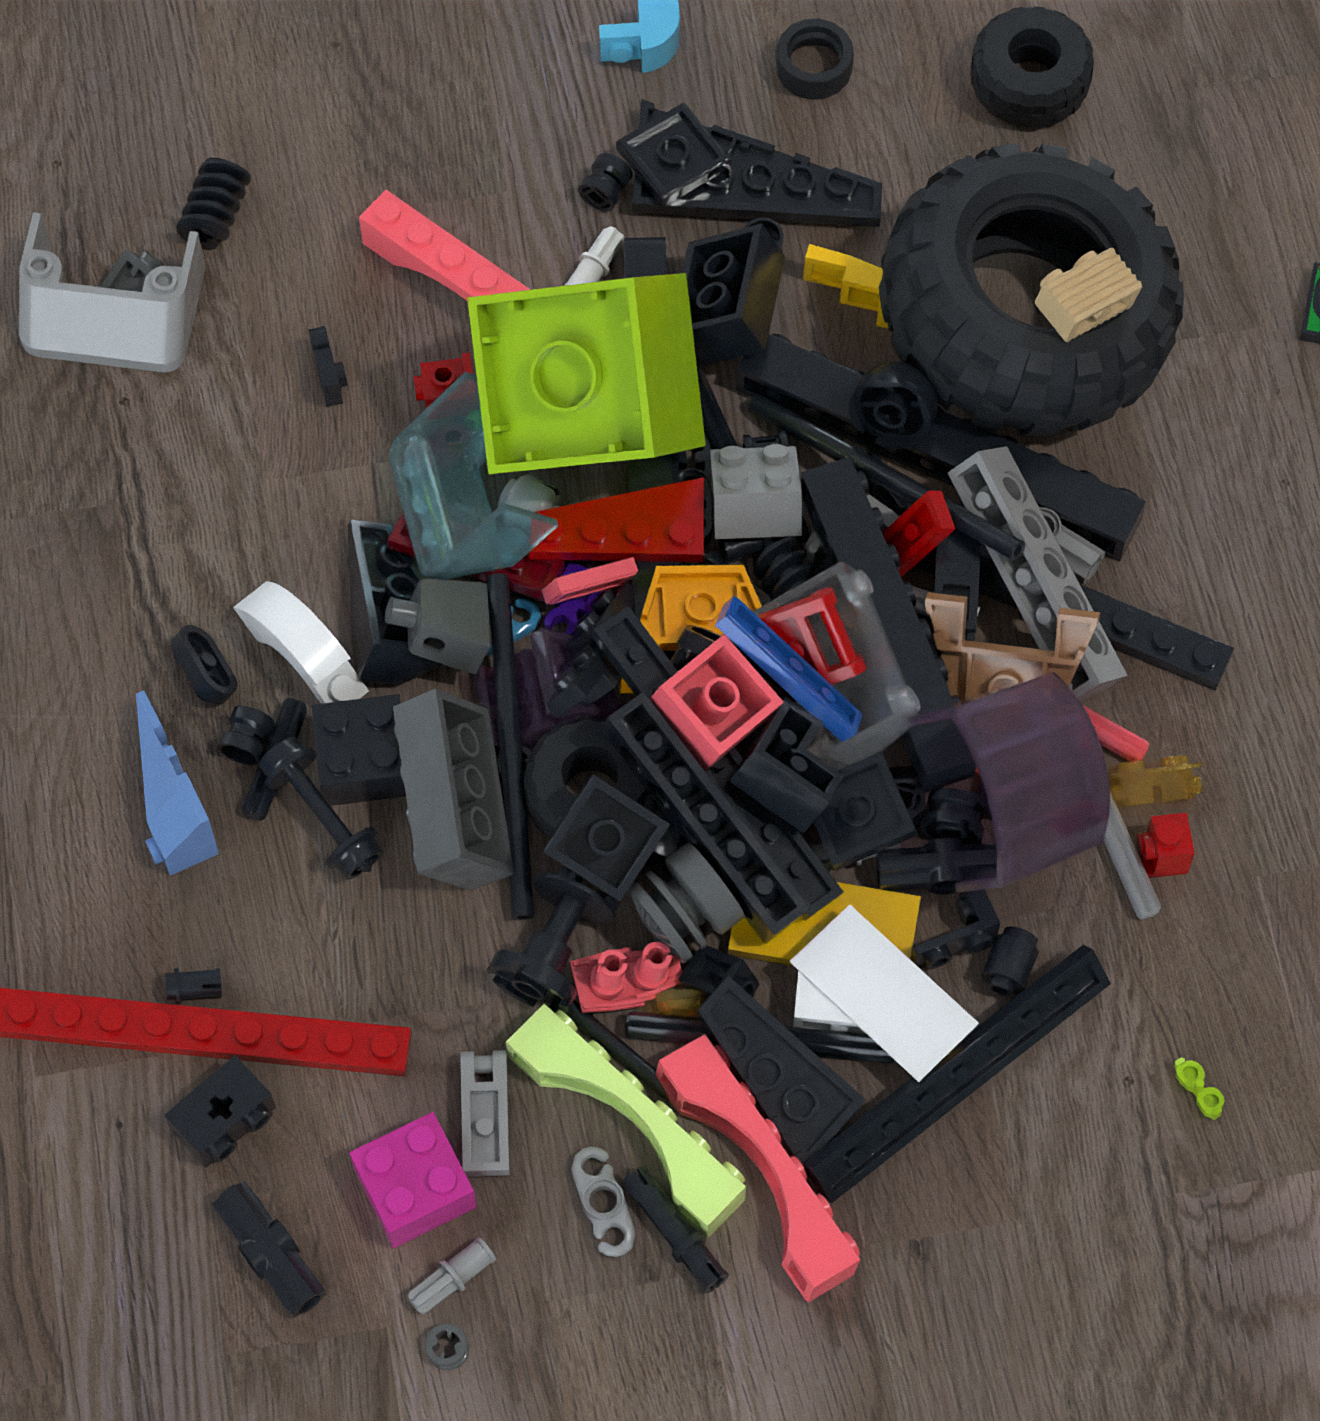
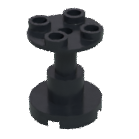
[487,867,619,1013]

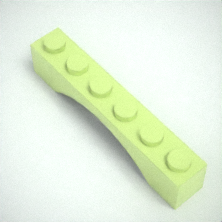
[506,1004,746,1239]

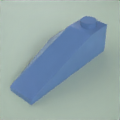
[136,690,219,876]

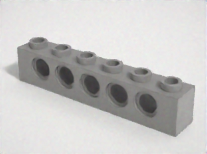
[948,446,1128,703]

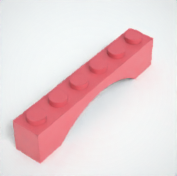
[359,190,531,302]
[655,1034,860,1303]

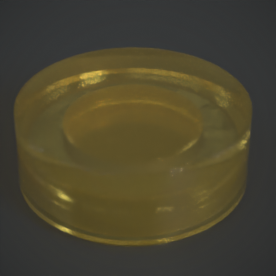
[655,989,701,1016]

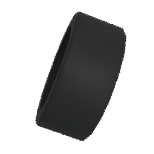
[776,18,854,100]

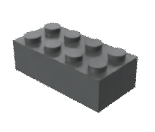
[393,689,514,891]

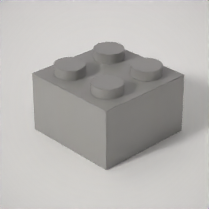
[710,444,802,539]

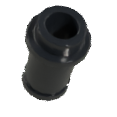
[165,968,222,1004]

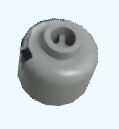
[498,474,561,533]

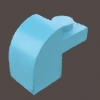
[599,0,679,73]

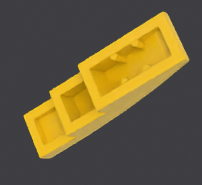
[803,244,888,329]

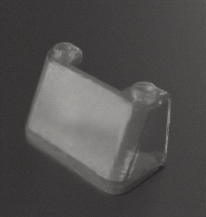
[753,562,921,771]

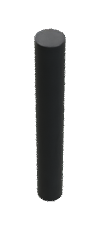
[565,1000,666,1098]

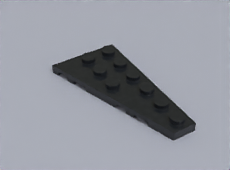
[632,99,882,227]

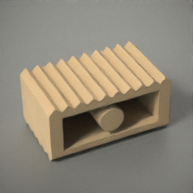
[1034,248,1142,342]

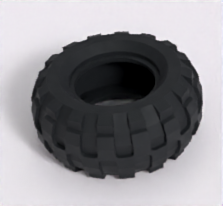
[879,143,1184,437]

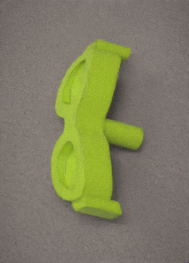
[1174,1057,1224,1120]

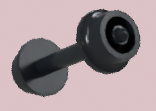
[259,737,383,880]

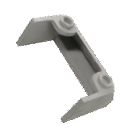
[19,212,206,372]

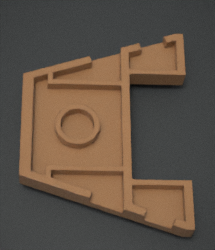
[925,592,1100,737]

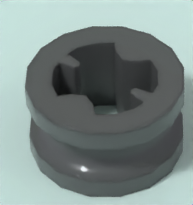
[425,1323,470,1370]

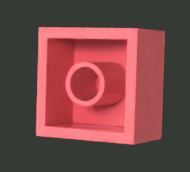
[650,634,784,771]

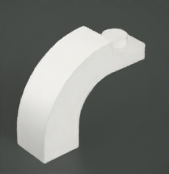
[233,581,369,704]

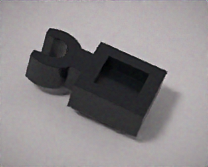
[308,326,348,407]

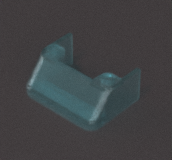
[389,372,558,580]

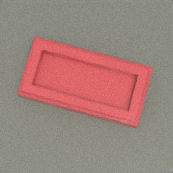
[541,557,638,605]

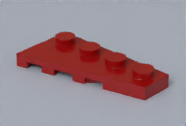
[529,477,704,562]

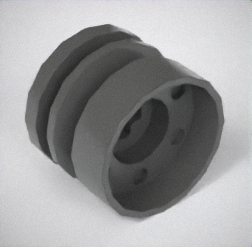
[628,841,745,963]

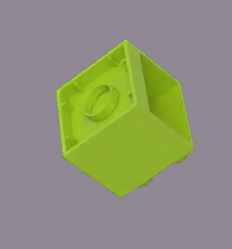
[467,273,706,474]

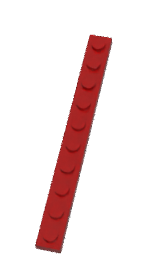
[0,988,412,1077]

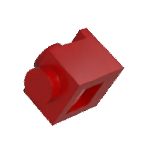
[413,352,477,416]
[1136,812,1195,878]

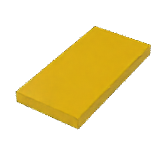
[728,882,921,966]

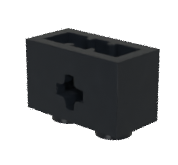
[164,1055,276,1168]

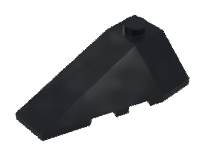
[348,519,444,685]

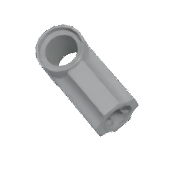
[1039,507,1105,585]

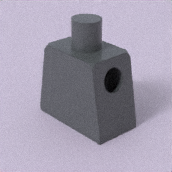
[385,579,490,674]

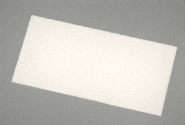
[789,905,979,1082]

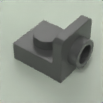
[100,249,165,292]

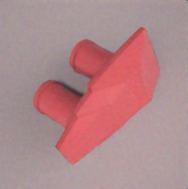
[570,942,682,1013]

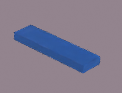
[715,596,863,745]

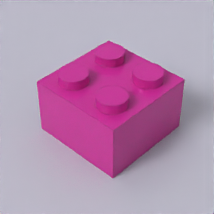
[349,1112,477,1249]

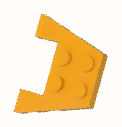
[620,565,765,694]

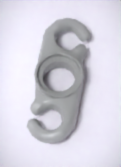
[571,1147,636,1257]

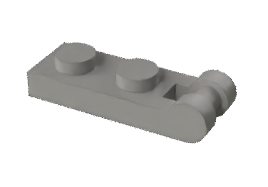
[460,1050,510,1177]

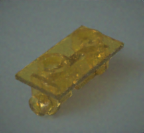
[1106,755,1202,807]

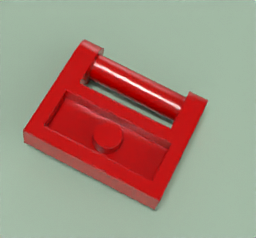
[758,587,867,699]

